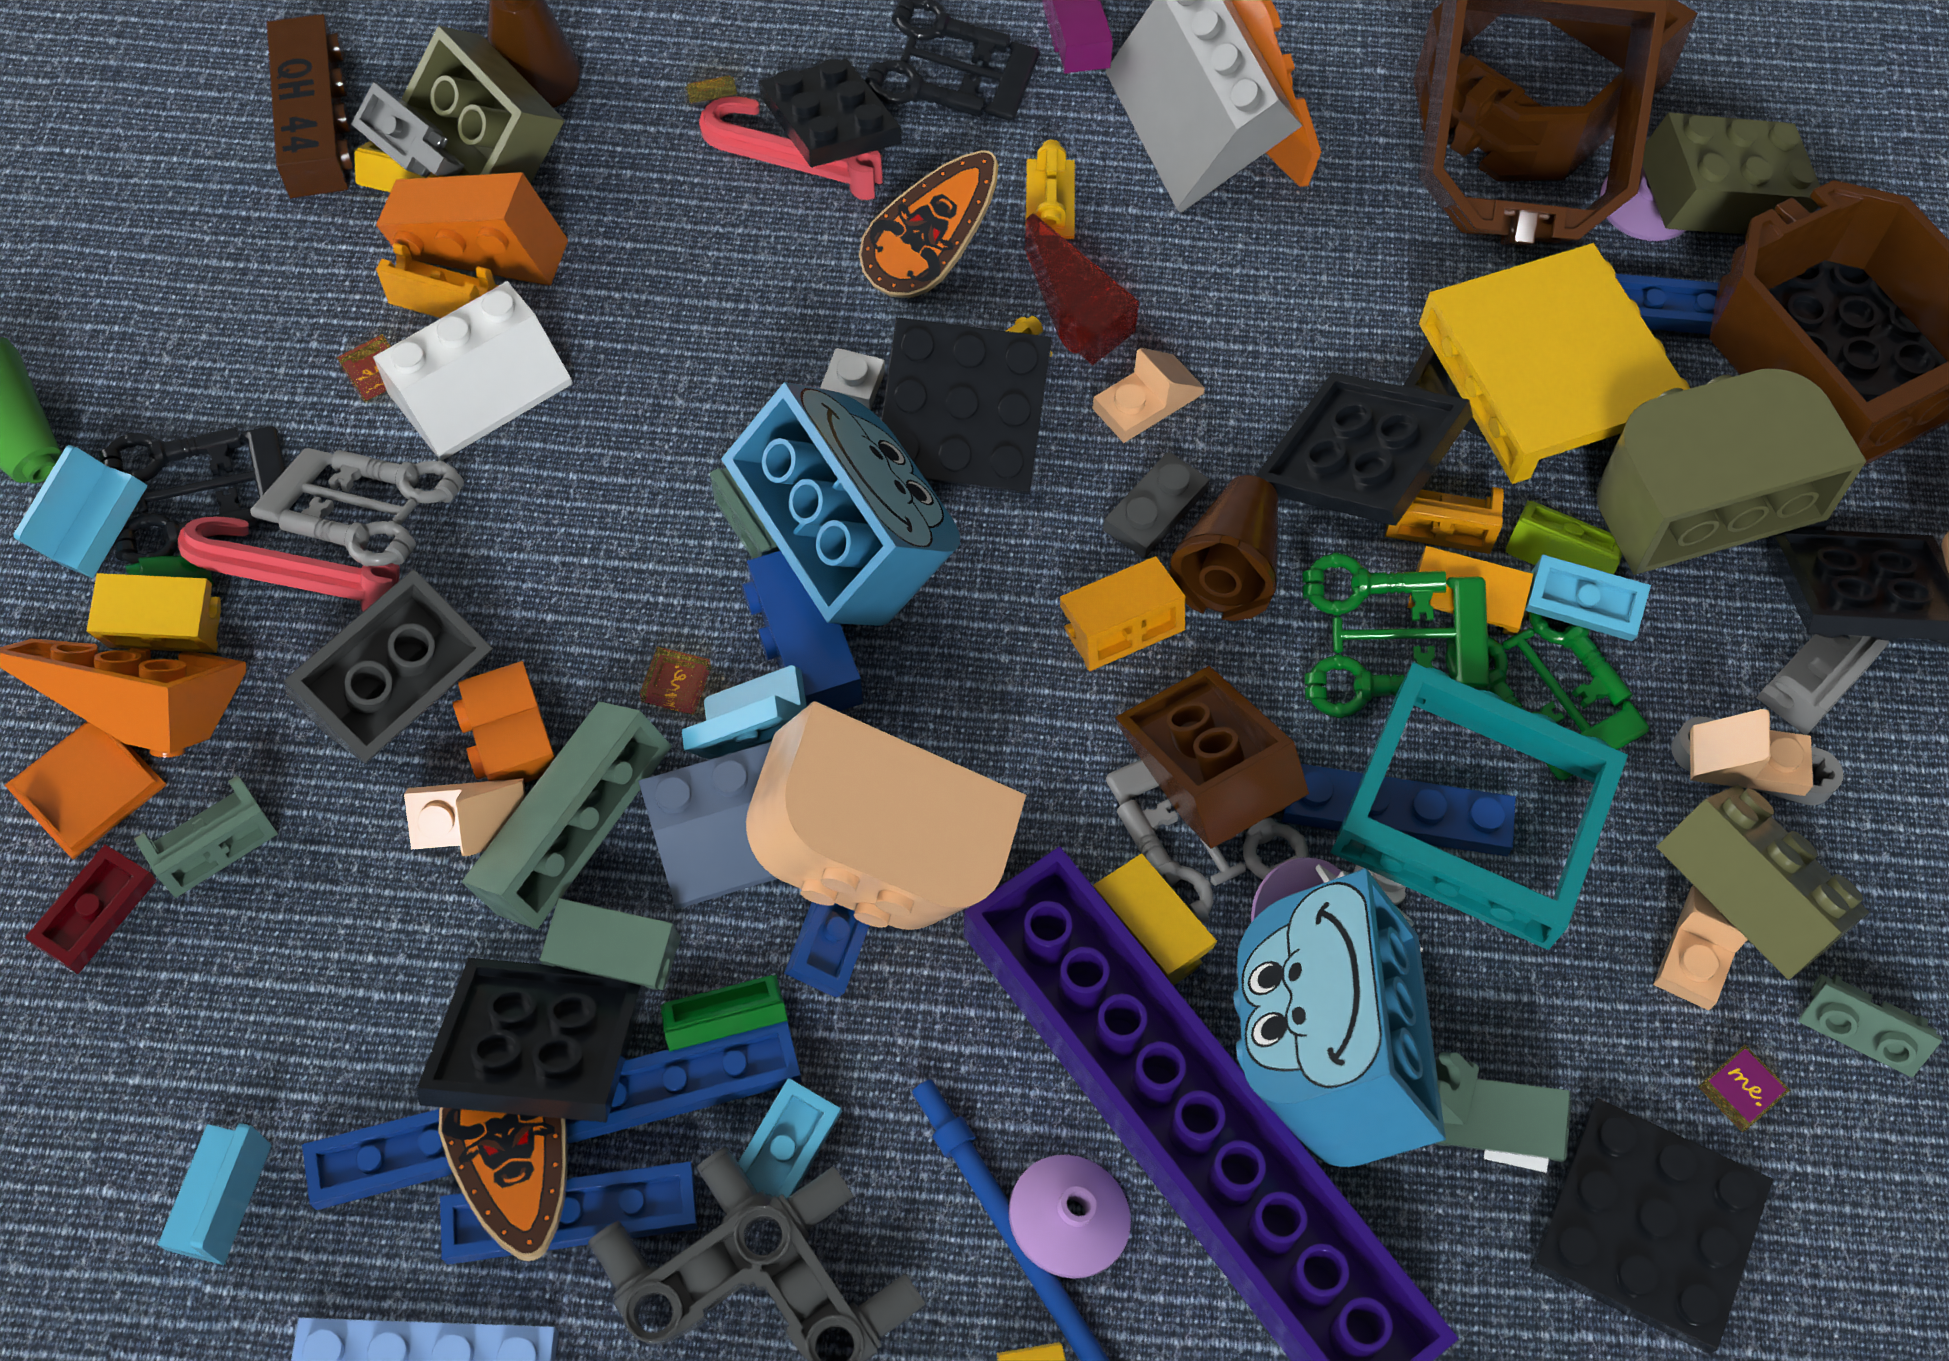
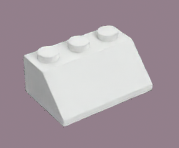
[373,281,572,461]

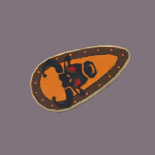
[859,150,998,298]
[439,1108,567,1261]

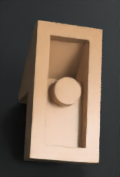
[1092,348,1205,443]
[1690,709,1813,796]
[404,778,526,856]
[1653,885,1748,1010]

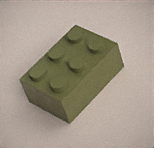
[401,25,565,184]
[1642,112,1820,234]
[1656,784,1869,980]

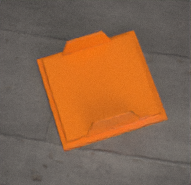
[4,721,167,860]

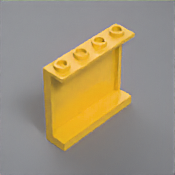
[1419,243,1690,484]

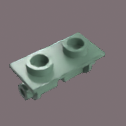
[1798,974,1943,1078]

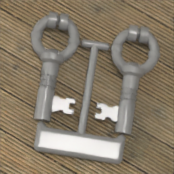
[250,448,464,567]
[1106,759,1309,924]

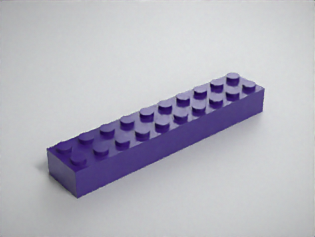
[964,846,1459,1361]

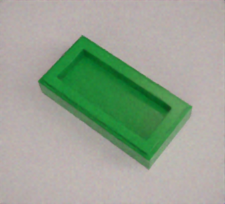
[660,975,788,1052]

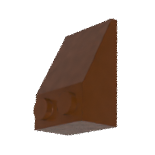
[1115,666,1309,849]

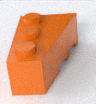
[376,172,569,286]

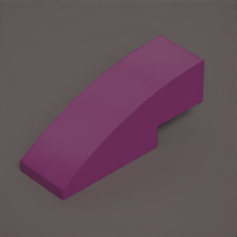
[1042,0,1113,74]

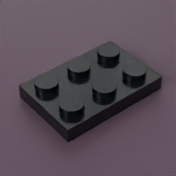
[759,58,902,168]

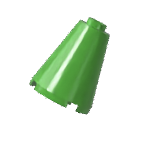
[0,337,61,484]

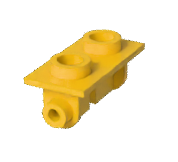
[1025,140,1075,239]

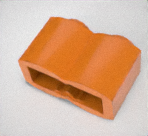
[452,661,555,783]

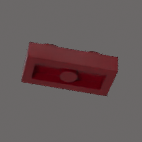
[24,844,157,975]

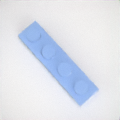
[291,1318,559,1361]

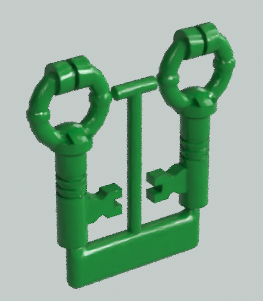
[1302,552,1490,719]
[1445,612,1649,781]

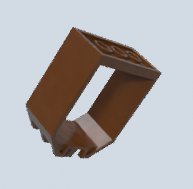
[1414,0,1698,181]
[1419,0,1668,247]
[1709,180,1949,466]

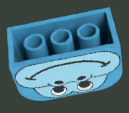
[721,382,960,626]
[1233,868,1446,1167]

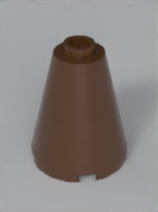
[487,0,580,108]
[1168,475,1278,621]

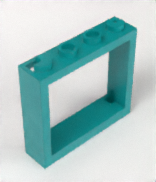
[1330,662,1628,950]

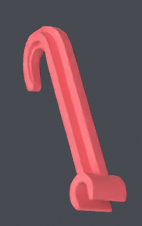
[699,96,883,200]
[178,516,400,612]

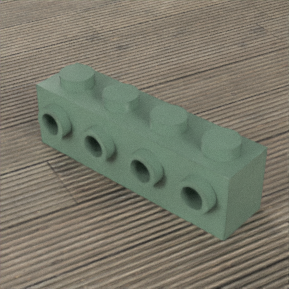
[461,701,672,930]

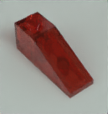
[1025,213,1139,365]

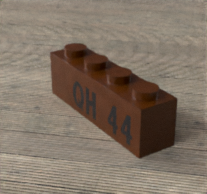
[267,14,354,198]

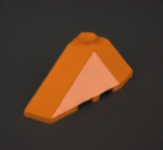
[1231,0,1321,187]
[0,639,246,757]

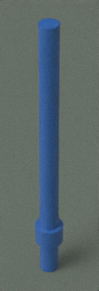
[912,1079,1110,1361]

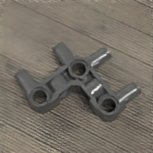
[588,1147,926,1361]

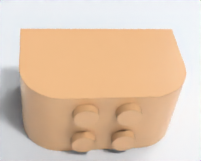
[746,701,1026,930]

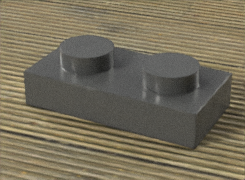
[1103,451,1210,559]

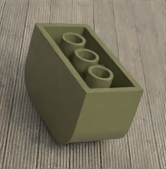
[1597,369,1866,575]

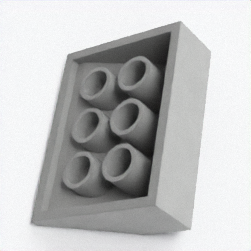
[1105,0,1302,213]

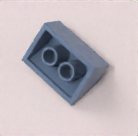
[638,742,777,910]

